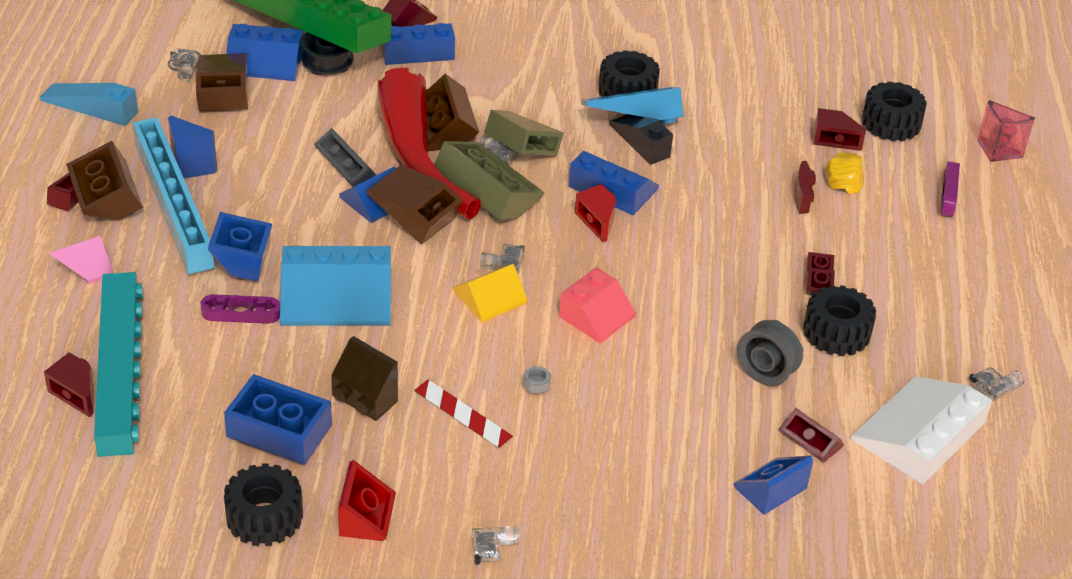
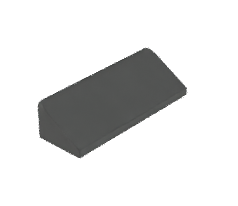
[314,128,376,186]

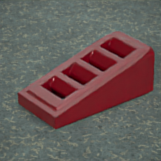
[47,173,78,211]

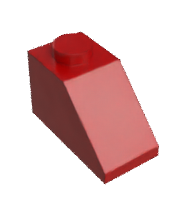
[575,184,617,243]

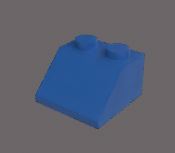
[208,212,272,281]

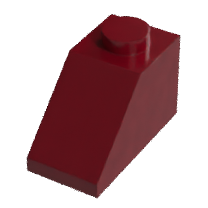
[382,0,438,27]
[813,108,866,151]
[44,352,94,417]

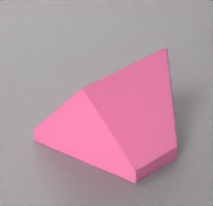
[49,236,114,284]

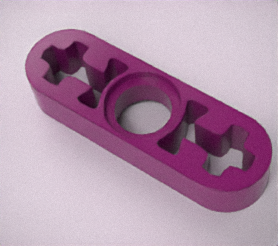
[940,161,960,217]
[200,294,280,324]

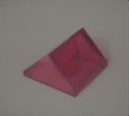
[977,100,1035,162]

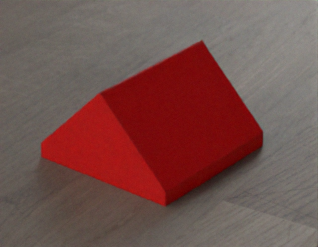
[338,459,396,541]

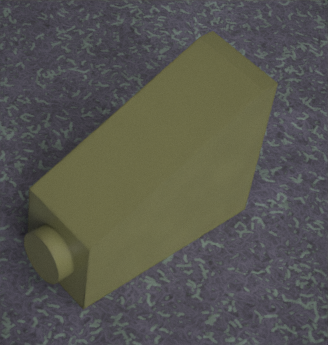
[484,110,564,156]

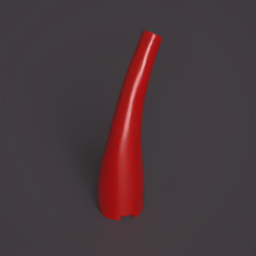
[377,67,481,220]

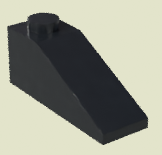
[609,114,673,165]

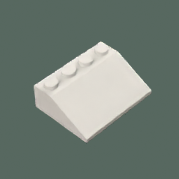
[851,376,992,485]

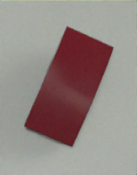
[795,161,816,214]
[806,252,835,293]

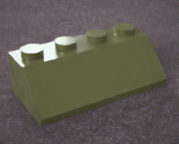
[434,141,544,221]

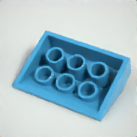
[280,246,391,326]

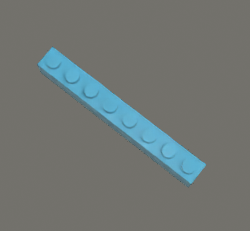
[132,117,214,274]

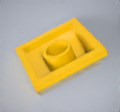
[453,264,528,323]

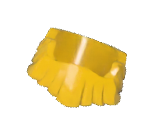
[825,153,864,194]

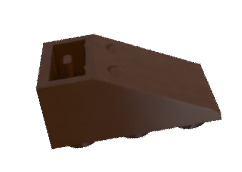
[196,53,248,111]
[366,165,464,244]

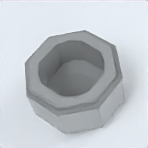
[523,366,551,394]

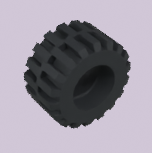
[598,50,660,97]
[862,81,927,141]
[803,285,876,356]
[224,463,303,546]

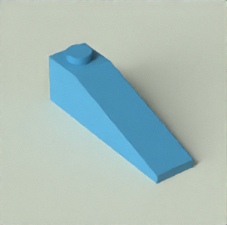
[40,83,138,126]
[581,86,684,123]

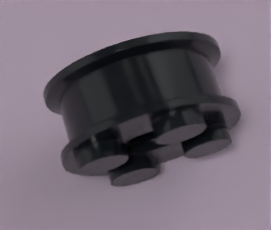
[301,32,354,75]

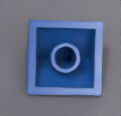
[168,115,218,179]
[339,166,396,223]
[733,456,813,515]

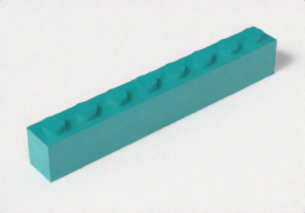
[94,272,143,457]

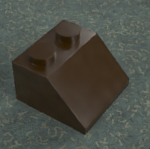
[331,336,398,421]

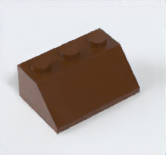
[426,73,479,151]
[66,141,143,220]

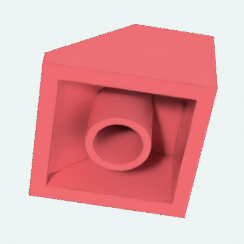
[559,267,636,344]

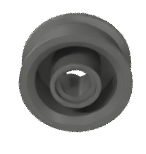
[737,320,804,386]

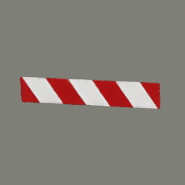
[414,380,513,448]

